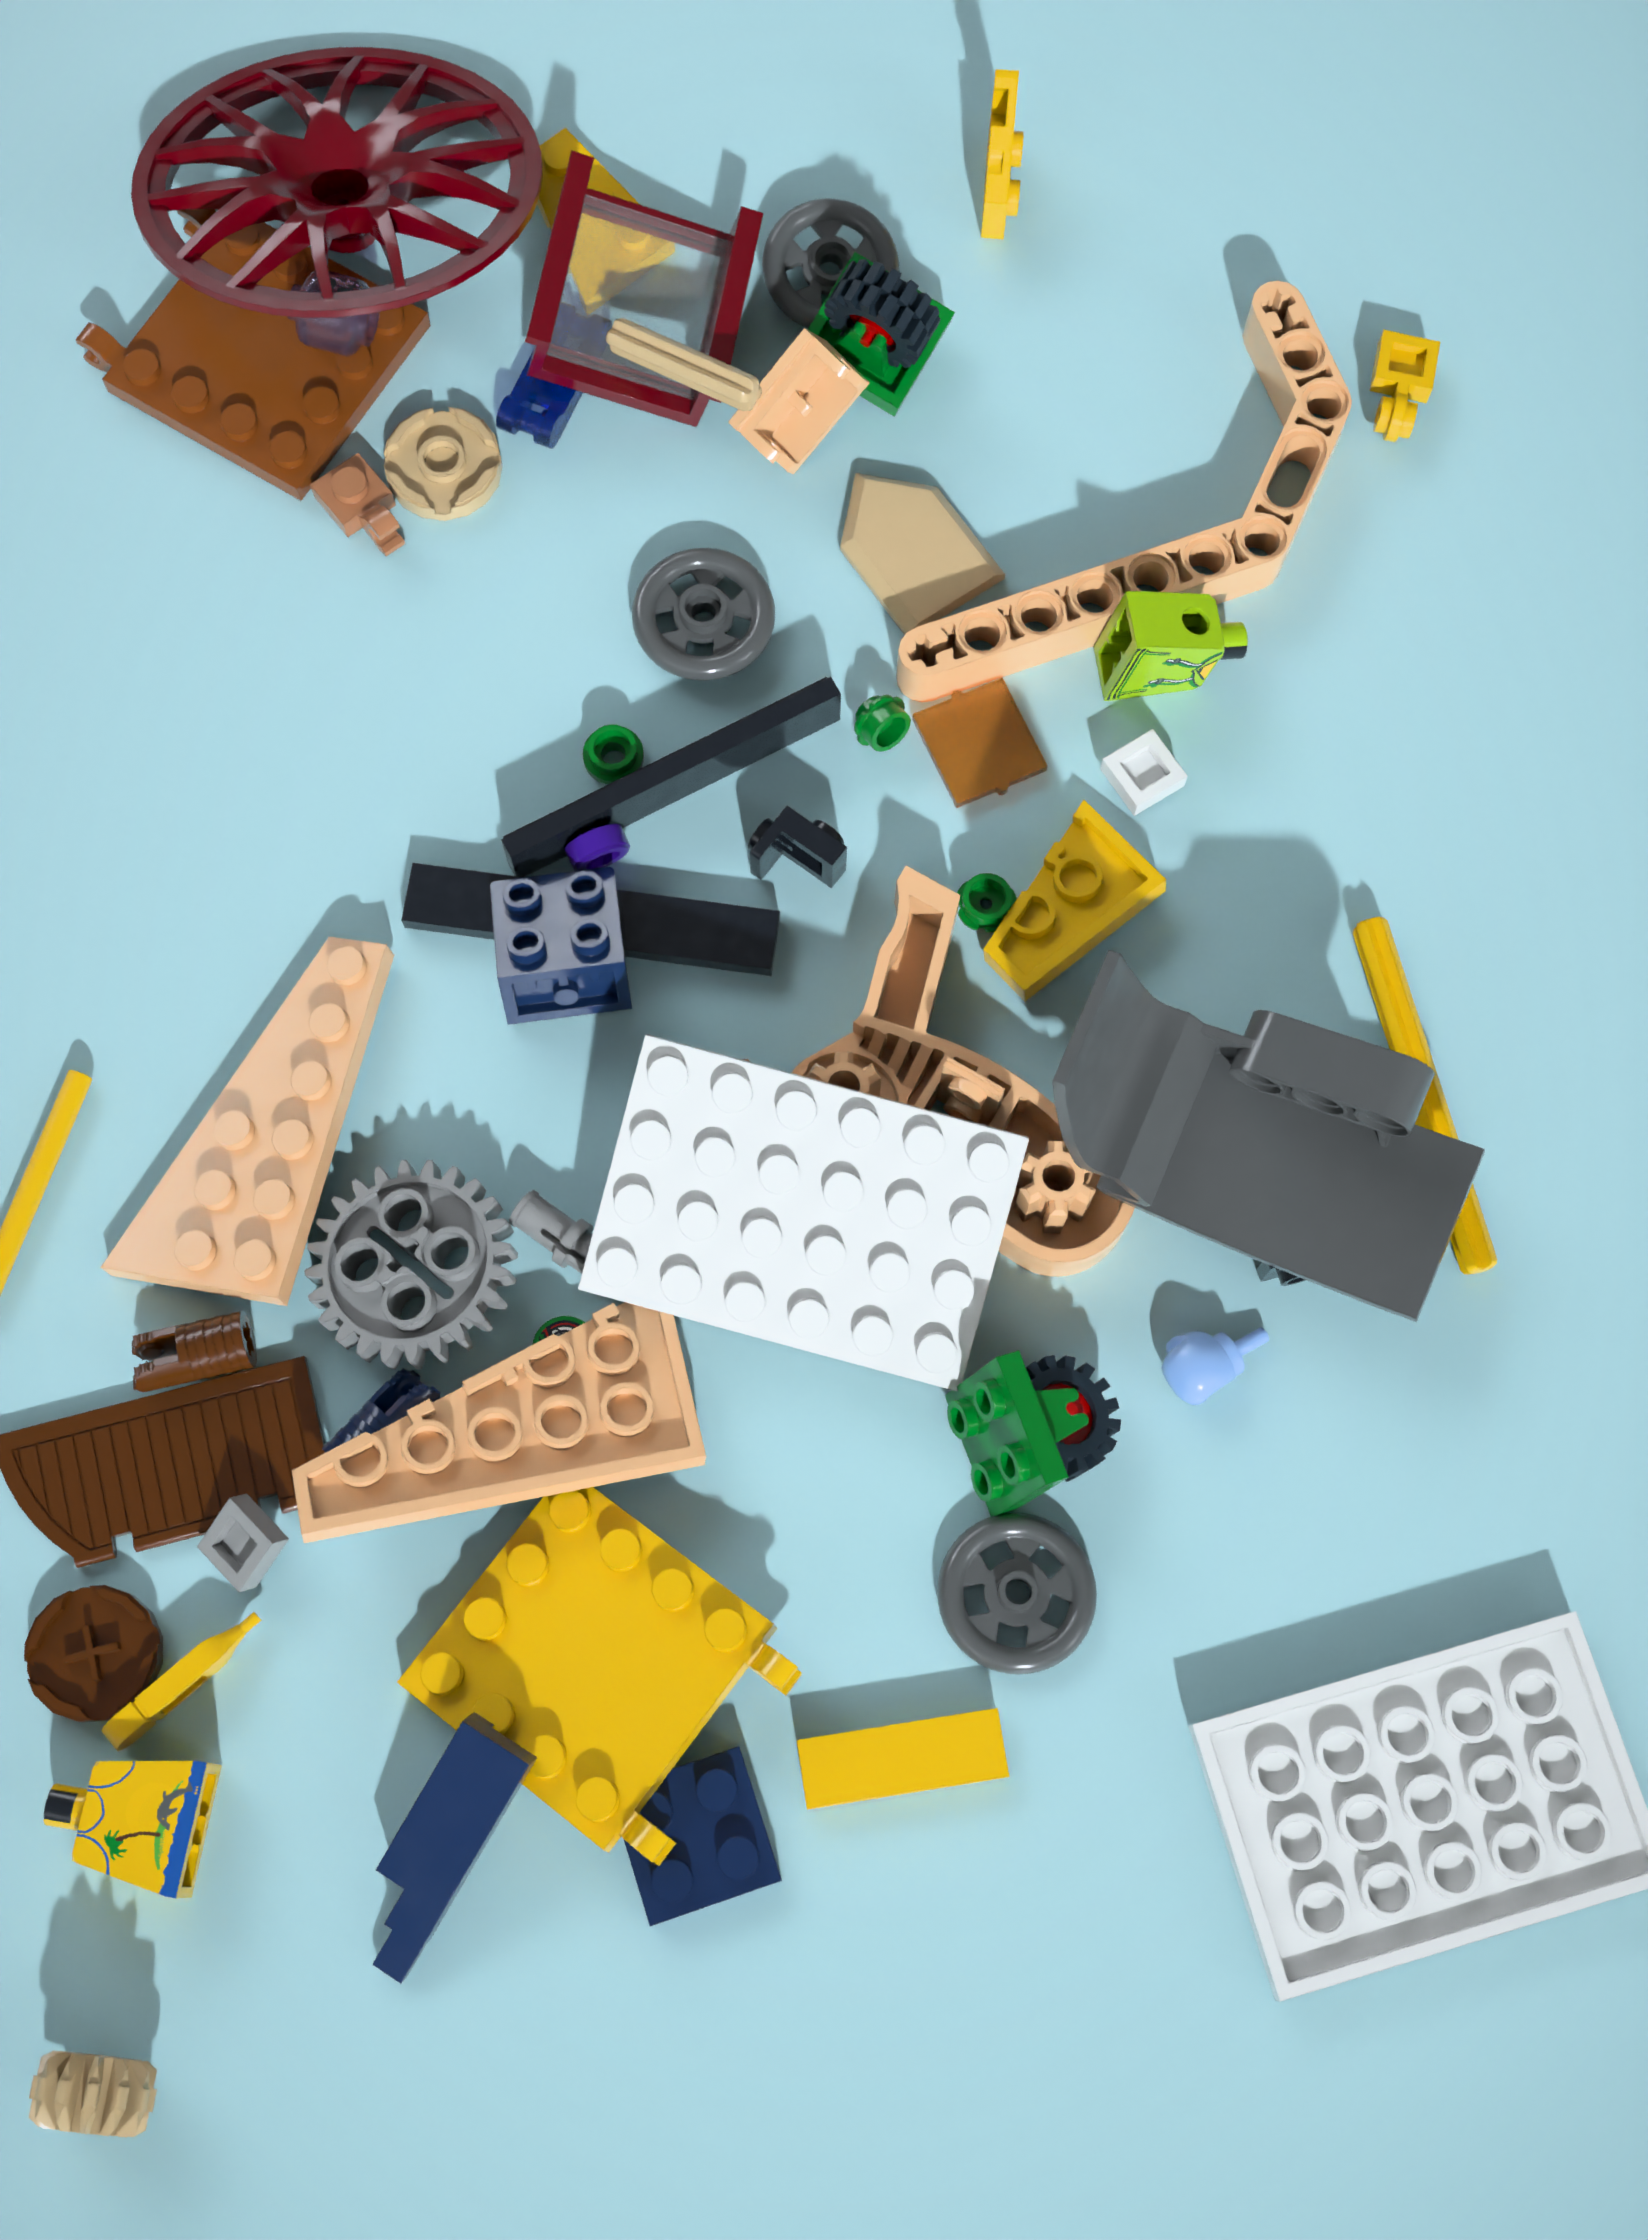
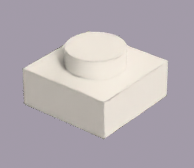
[1100,729,1188,816]

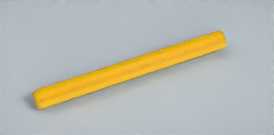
[1353,917,1497,1275]

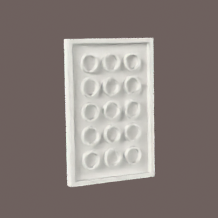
[578,1034,1029,1391]
[1189,1611,1648,2002]

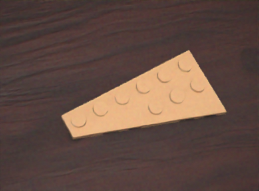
[100,937,394,1306]
[292,1302,706,1543]

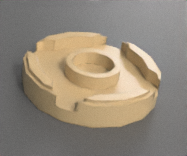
[384,407,503,521]

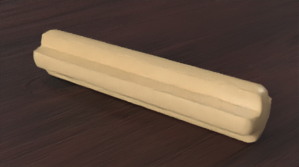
[606,318,762,411]

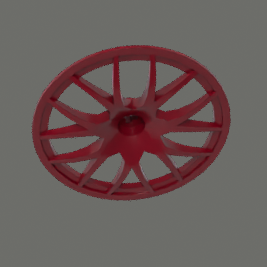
[131,47,543,318]

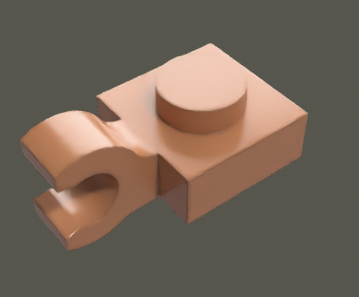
[310,453,405,557]

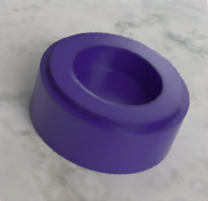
[565,824,630,871]

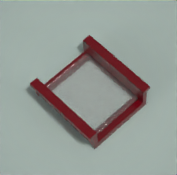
[525,150,763,427]

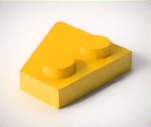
[981,69,1024,239]

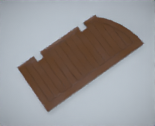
[0,1356,326,1568]

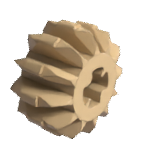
[29,2050,157,2138]

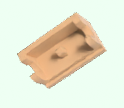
[728,328,870,474]

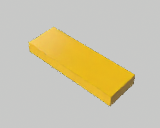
[797,1708,1009,1810]

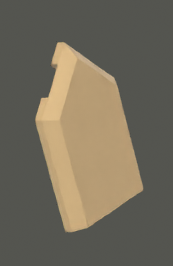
[840,473,1005,635]

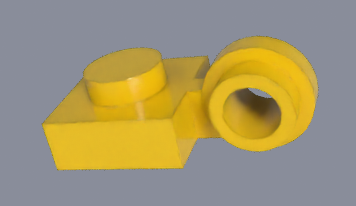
[1369,329,1440,442]

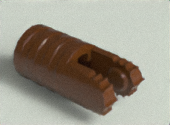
[132,1311,257,1392]

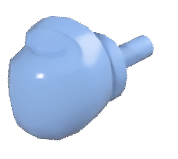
[1161,1327,1269,1405]

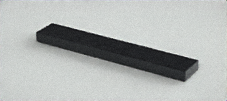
[501,676,841,877]
[401,863,780,976]

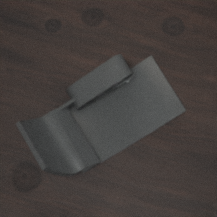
[1052,950,1485,1322]

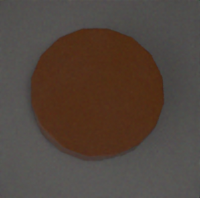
[24,1585,163,1722]

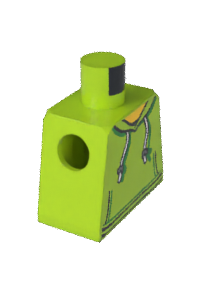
[1093,591,1248,701]

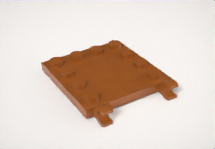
[75,209,431,501]

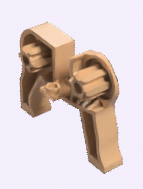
[791,866,1135,1277]

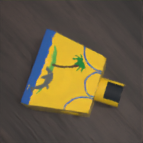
[43,1761,222,1898]

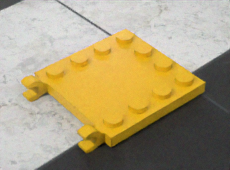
[397,1487,802,1866]

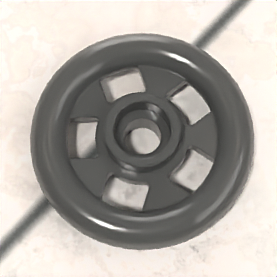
[762,198,899,328]
[632,548,775,680]
[937,1513,1097,1674]

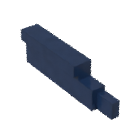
[372,1712,537,1984]

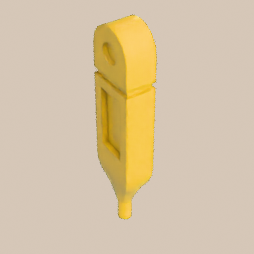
[101,1612,261,1751]

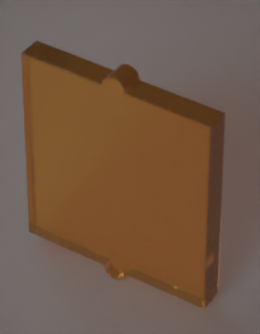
[912,678,1048,808]

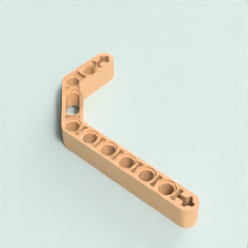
[896,281,1352,702]

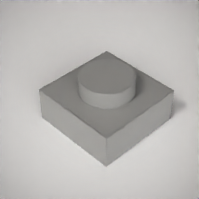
[197,1493,289,1592]

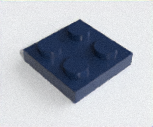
[624,1746,782,1926]

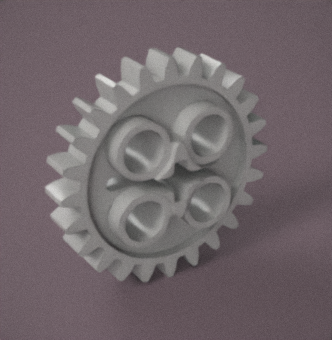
[304,1160,518,1370]

